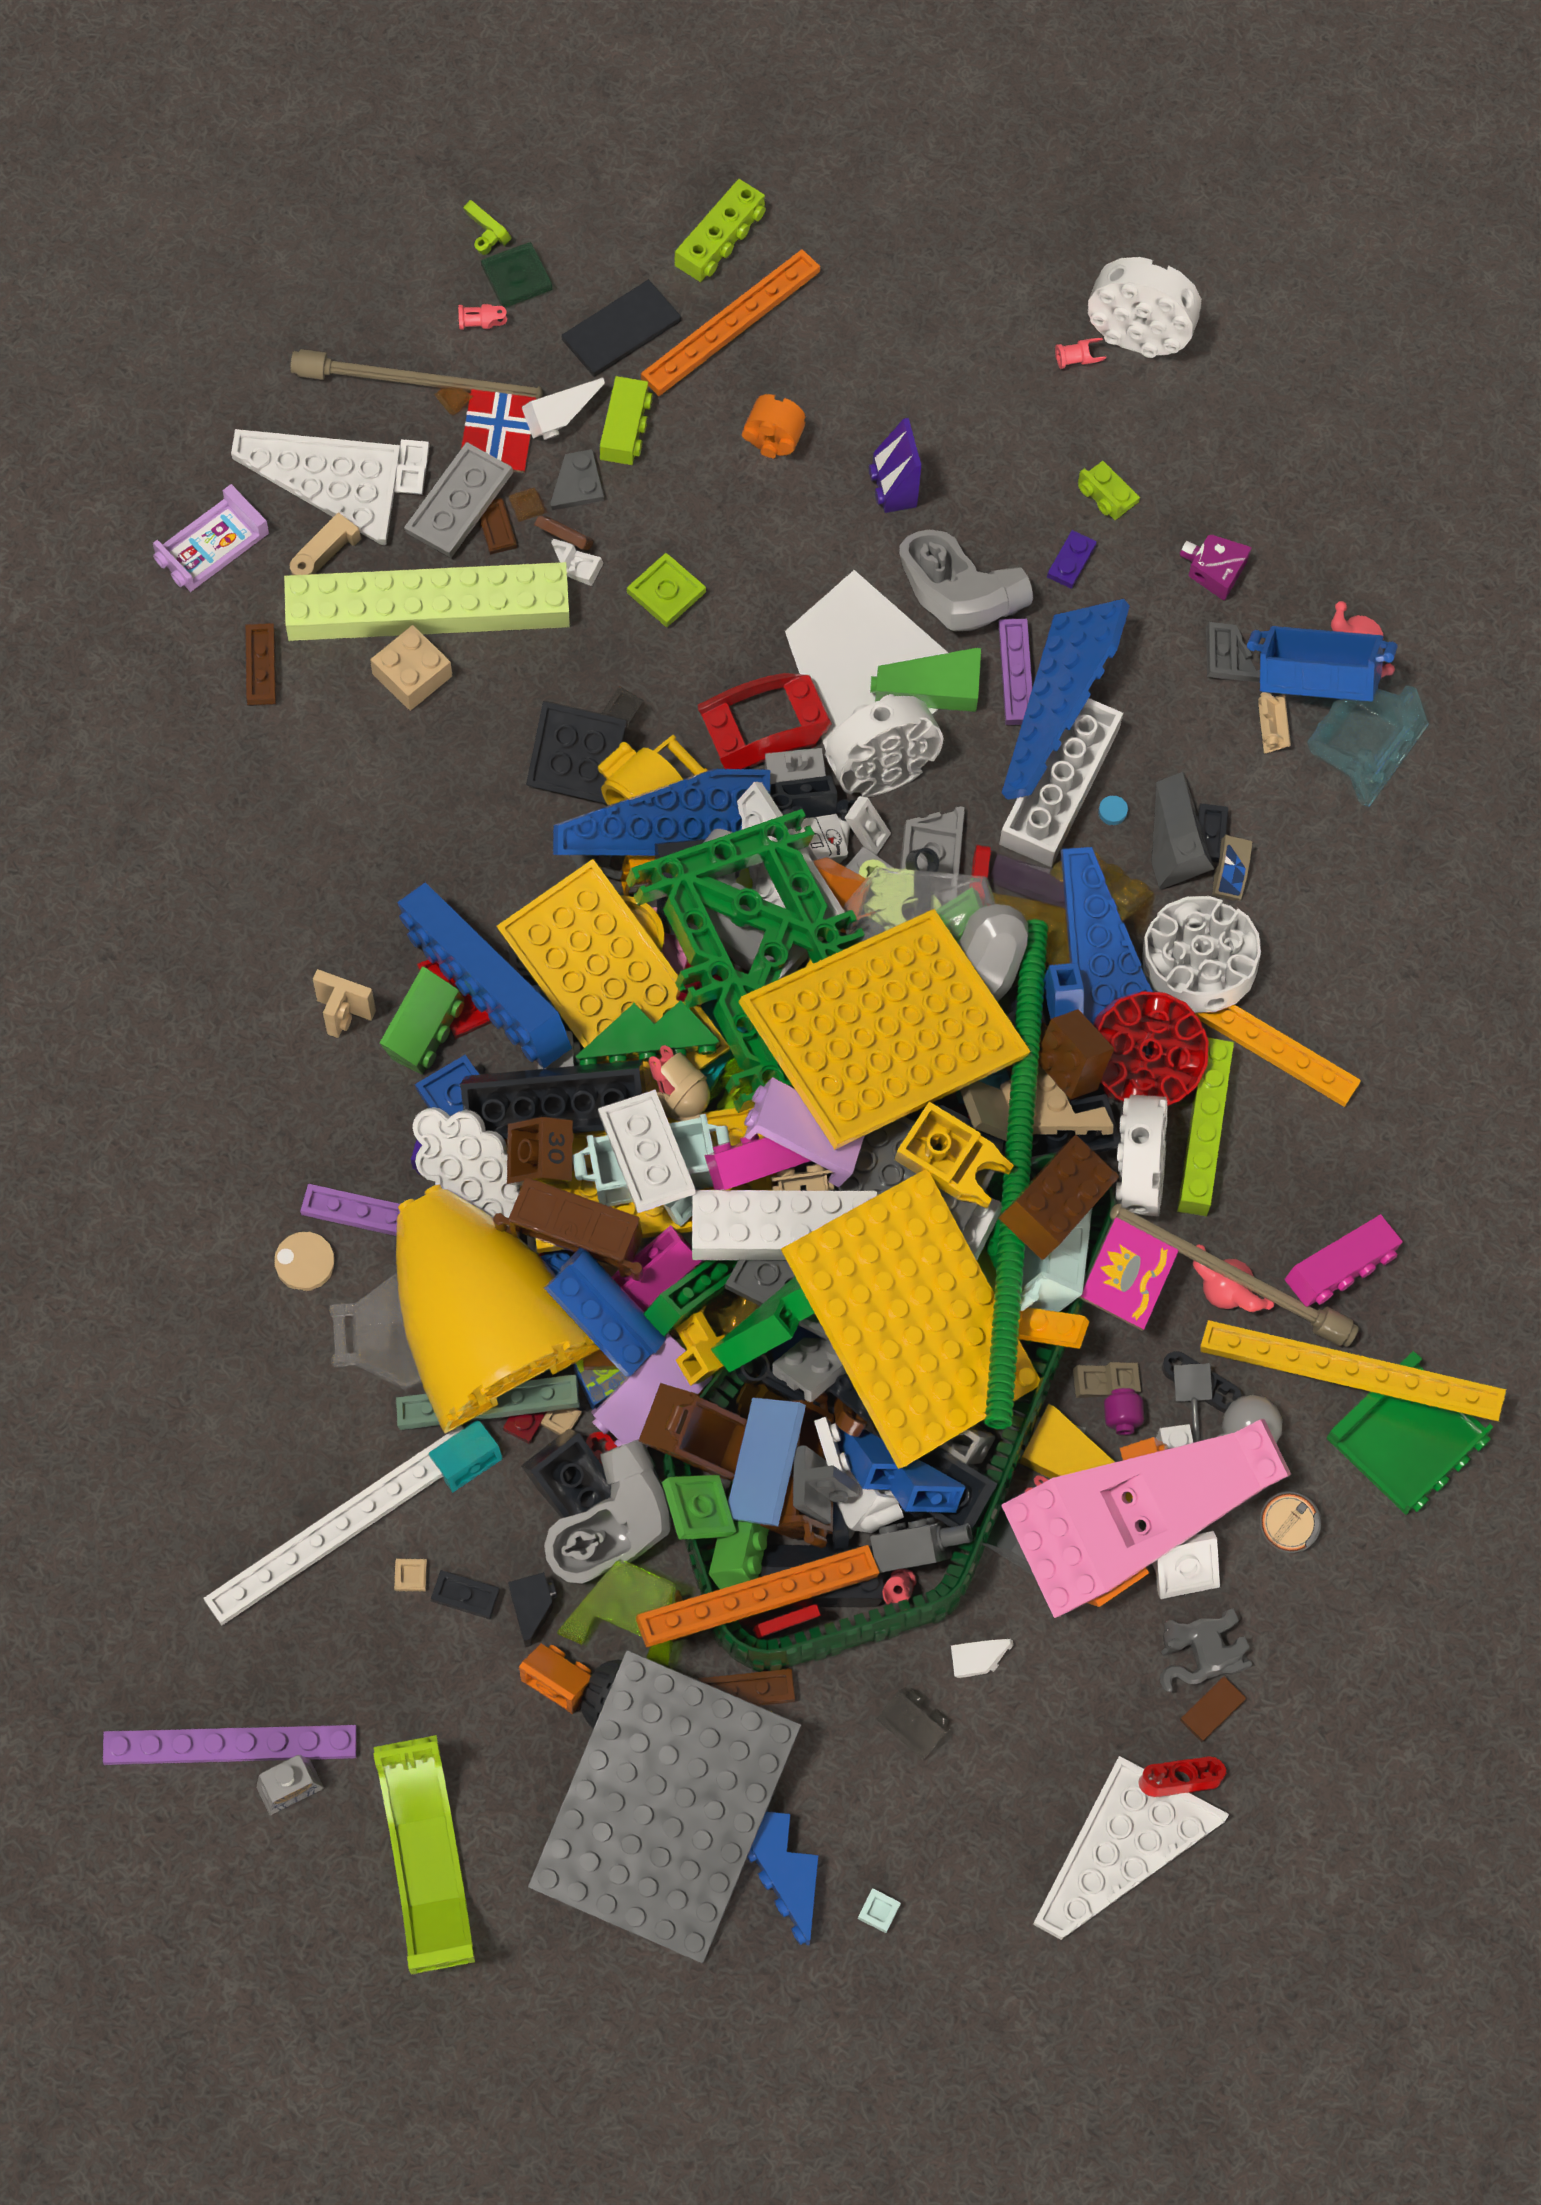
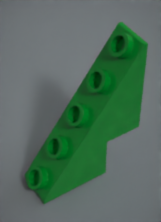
[575,1000,720,1065]
[711,1276,814,1373]

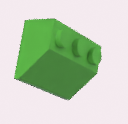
[380,966,465,1075]

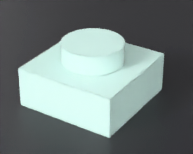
[664,1195,693,1227]
[858,1888,901,1933]

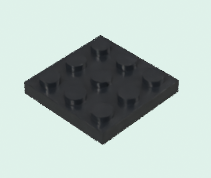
[526,701,628,804]

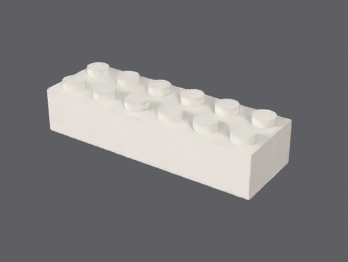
[999,698,1123,867]
[692,1190,877,1260]

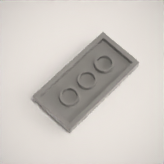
[404,442,513,558]

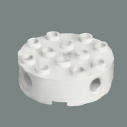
[1088,257,1202,358]
[825,694,944,797]
[1142,896,1261,1013]
[1116,1095,1167,1216]

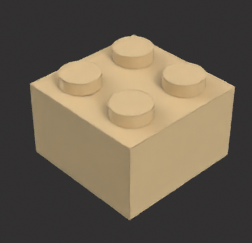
[370,625,452,711]

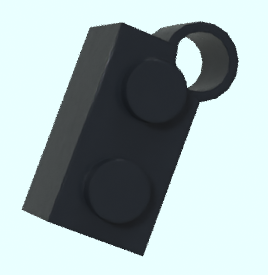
[771,775,837,819]

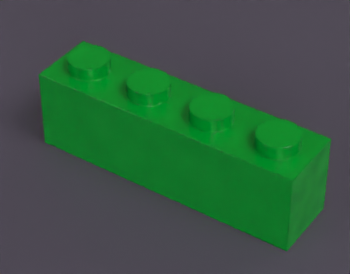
[643,1260,739,1336]

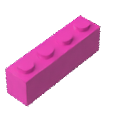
[704,1133,811,1190]
[1284,1214,1403,1307]
[611,1225,701,1312]

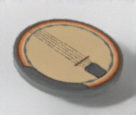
[1260,1491,1321,1553]

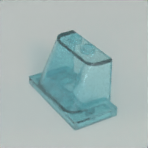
[1307,685,1429,807]

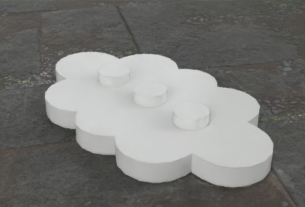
[413,1107,522,1226]

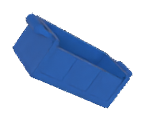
[1247,626,1398,702]

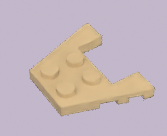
[1000,1065,1113,1135]

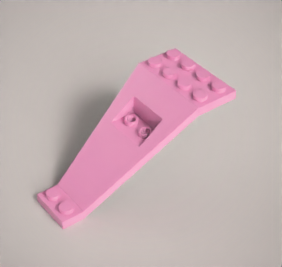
[1001,1419,1291,1618]

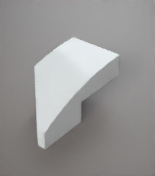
[551,539,603,586]
[951,1639,1013,1678]

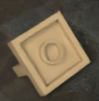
[313,969,376,1038]

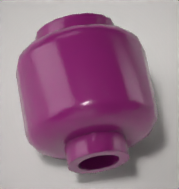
[1104,1388,1144,1435]

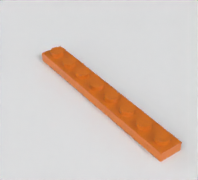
[641,249,820,396]
[636,1545,880,1648]

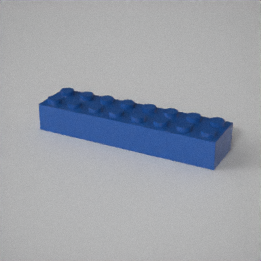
[397,882,572,1069]

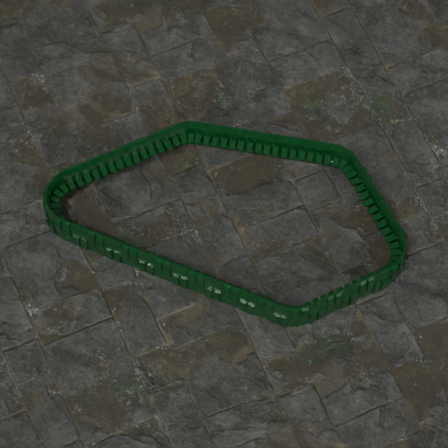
[664,1153,1117,1672]

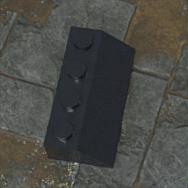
[1002,1094,1121,1160]
[758,1545,883,1608]

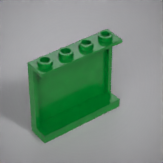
[1326,1351,1493,1515]

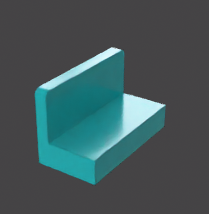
[429,1420,503,1493]

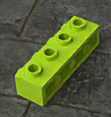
[675,179,766,282]

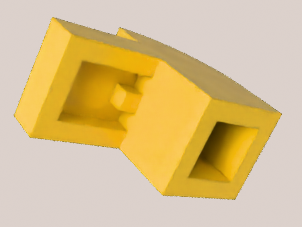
[676,1311,725,1386]

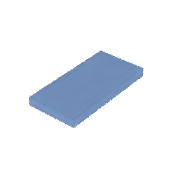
[728,1398,806,1526]

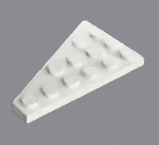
[231,429,400,545]
[737,782,845,979]
[1033,1756,1229,1940]

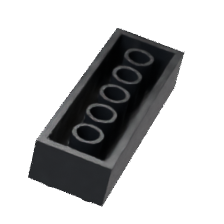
[460,1060,646,1139]

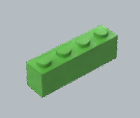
[709,1481,769,1589]

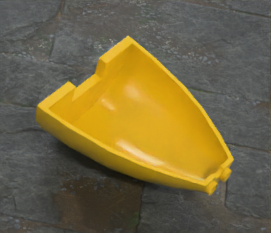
[396,1184,600,1434]

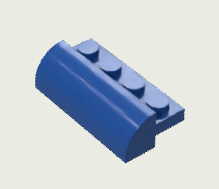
[544,1248,666,1377]

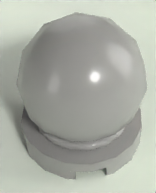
[1217,1395,1283,1443]

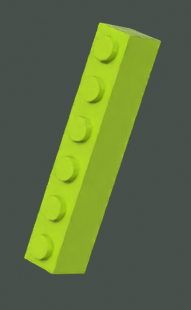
[1177,1037,1234,1216]

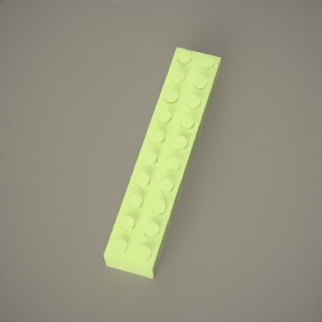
[284,562,570,641]

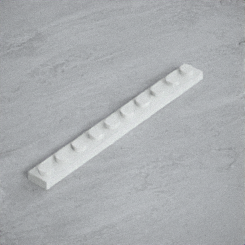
[203,1425,463,1626]

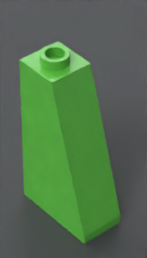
[870,648,981,712]

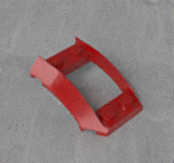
[698,673,832,769]

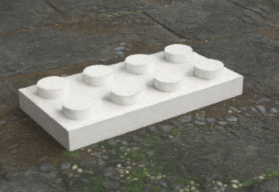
[598,1090,696,1213]

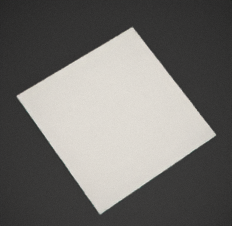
[783,570,948,753]

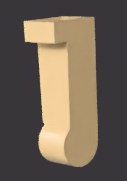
[290,512,361,575]

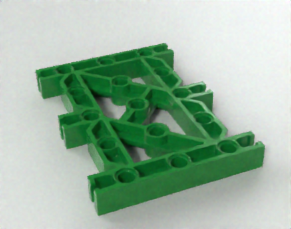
[626,809,865,1113]

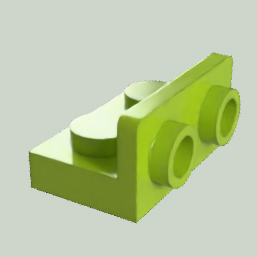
[1078,461,1140,520]

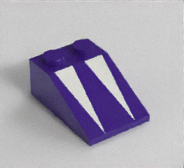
[869,418,921,513]

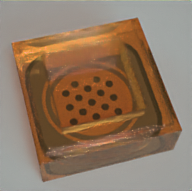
[509,487,545,522]

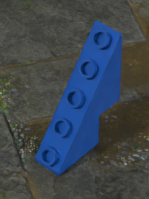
[837,1426,965,1513]
[747,1812,818,1945]

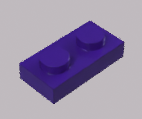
[1047,530,1097,589]

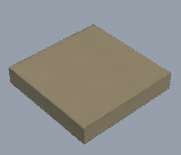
[960,1081,1009,1141]

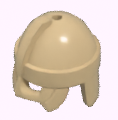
[657,1052,710,1121]

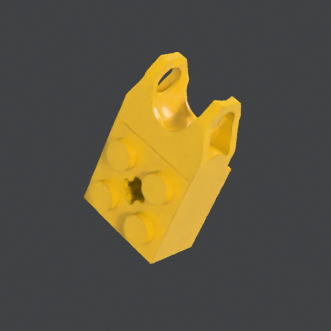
[894,1101,1014,1208]

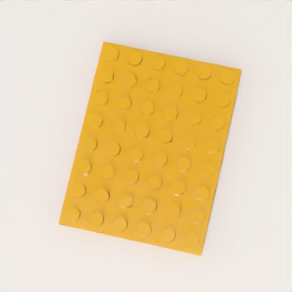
[739,909,1031,1150]
[781,1170,1040,1469]

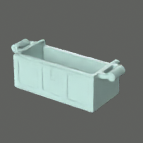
[572,1114,731,1206]
[1020,1208,1092,1312]

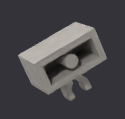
[765,748,826,796]

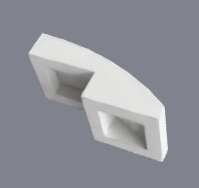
[394,439,430,495]

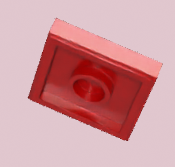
[753,1604,821,1639]

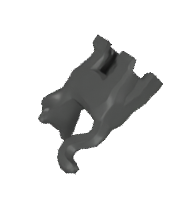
[1160,1608,1252,1692]

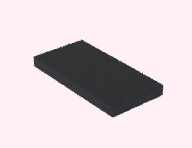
[561,279,681,377]

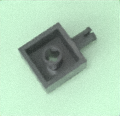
[870,1517,973,1572]

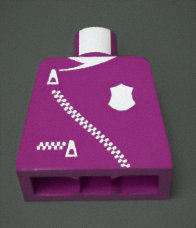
[1180,535,1252,601]

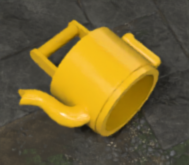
[597,734,708,806]

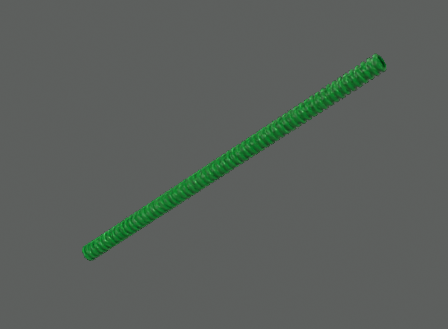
[985,919,1049,1429]

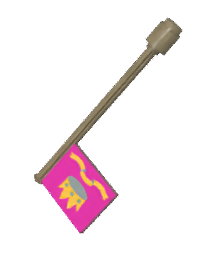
[1078,1204,1358,1347]

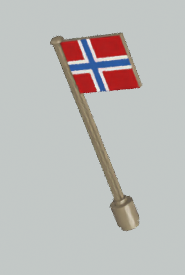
[291,349,543,473]

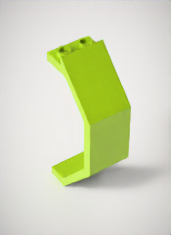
[373,1735,475,1975]

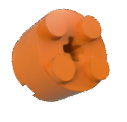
[742,394,806,459]

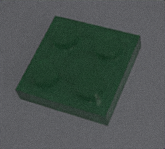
[481,242,552,308]

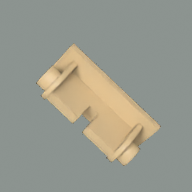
[1258,692,1291,753]
[770,1164,834,1191]

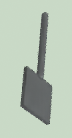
[1174,1363,1212,1443]

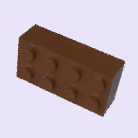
[998,1135,1119,1261]

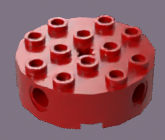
[1093,991,1209,1106]

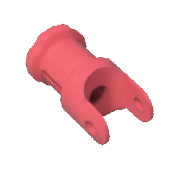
[458,304,507,330]
[1055,338,1106,369]
[649,1045,675,1095]
[882,1568,917,1605]

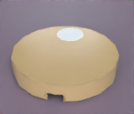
[275,1232,335,1291]

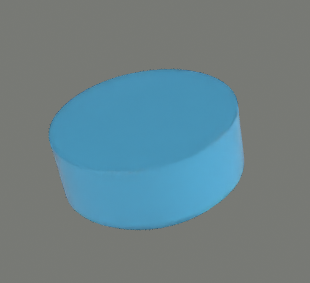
[1098,796,1128,825]

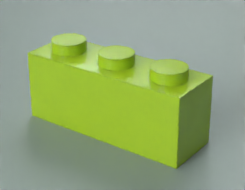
[600,376,653,465]

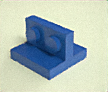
[415,1055,479,1117]

